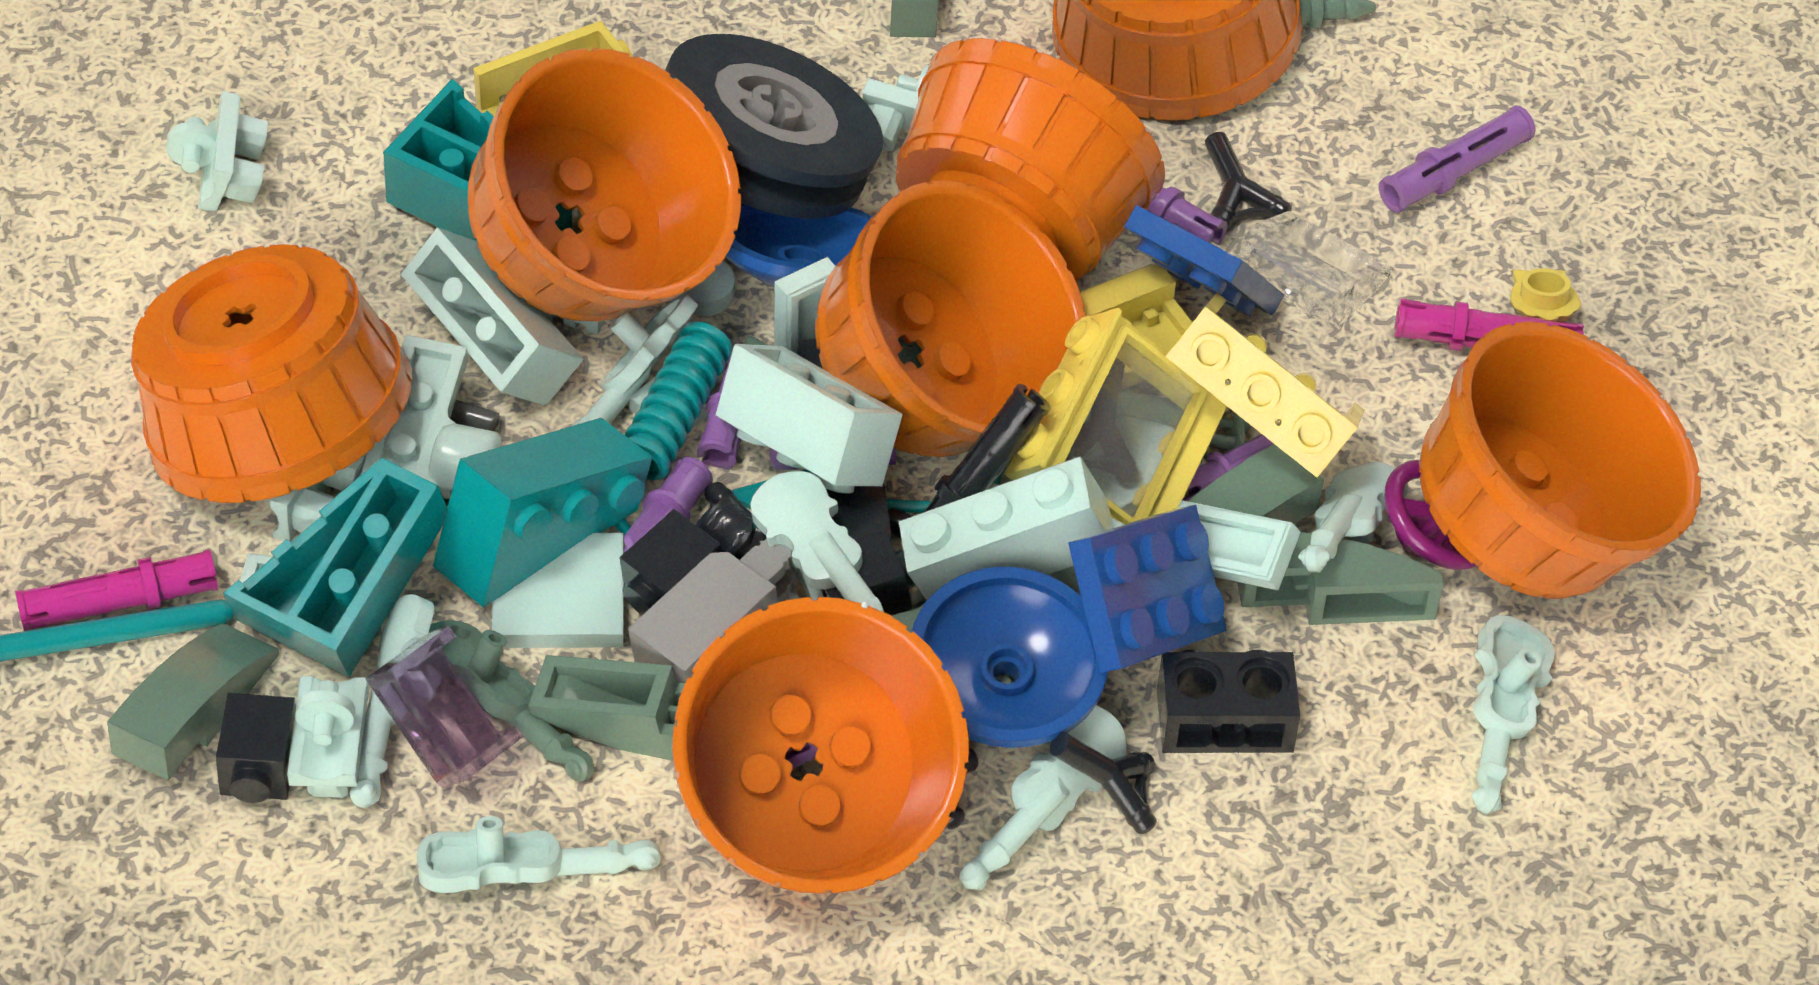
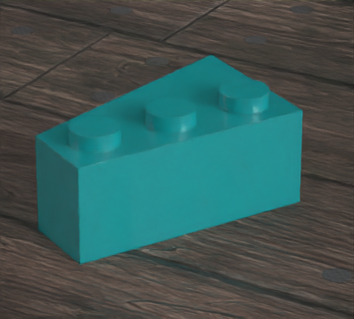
[383,78,572,241]
[433,418,652,607]
[223,458,447,678]

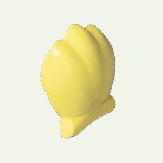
[1510,268,1581,322]

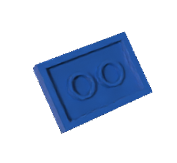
[1124,205,1284,317]
[1068,504,1227,673]

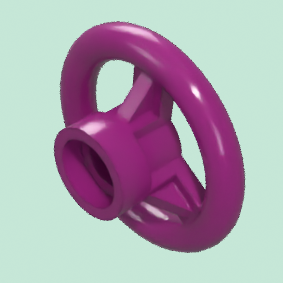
[1384,460,1477,570]

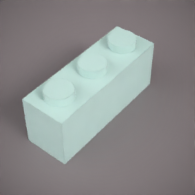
[400,227,584,406]
[716,344,903,493]
[899,457,1113,600]

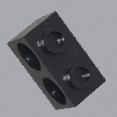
[1157,650,1300,753]

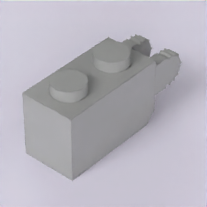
[628,537,799,683]

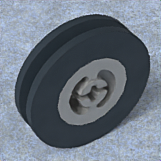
[665,34,883,219]

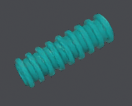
[625,321,733,481]

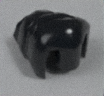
[696,496,765,560]

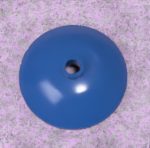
[725,203,873,287]
[911,567,1108,748]

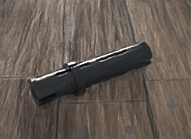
[923,384,1051,513]

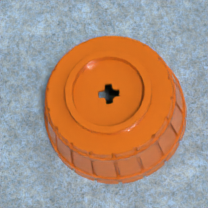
[1052,0,1303,120]
[896,38,1165,281]
[468,48,741,322]
[815,180,1087,457]
[131,244,412,503]
[1419,321,1701,599]
[672,597,969,894]

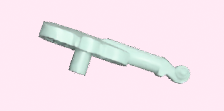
[572,293,698,426]
[1298,462,1409,573]
[750,471,884,612]
[350,594,441,808]
[1472,615,1555,815]
[959,706,1127,890]
[417,816,661,893]

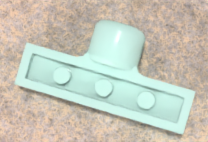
[360,335,502,499]

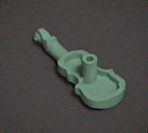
[419,620,594,782]

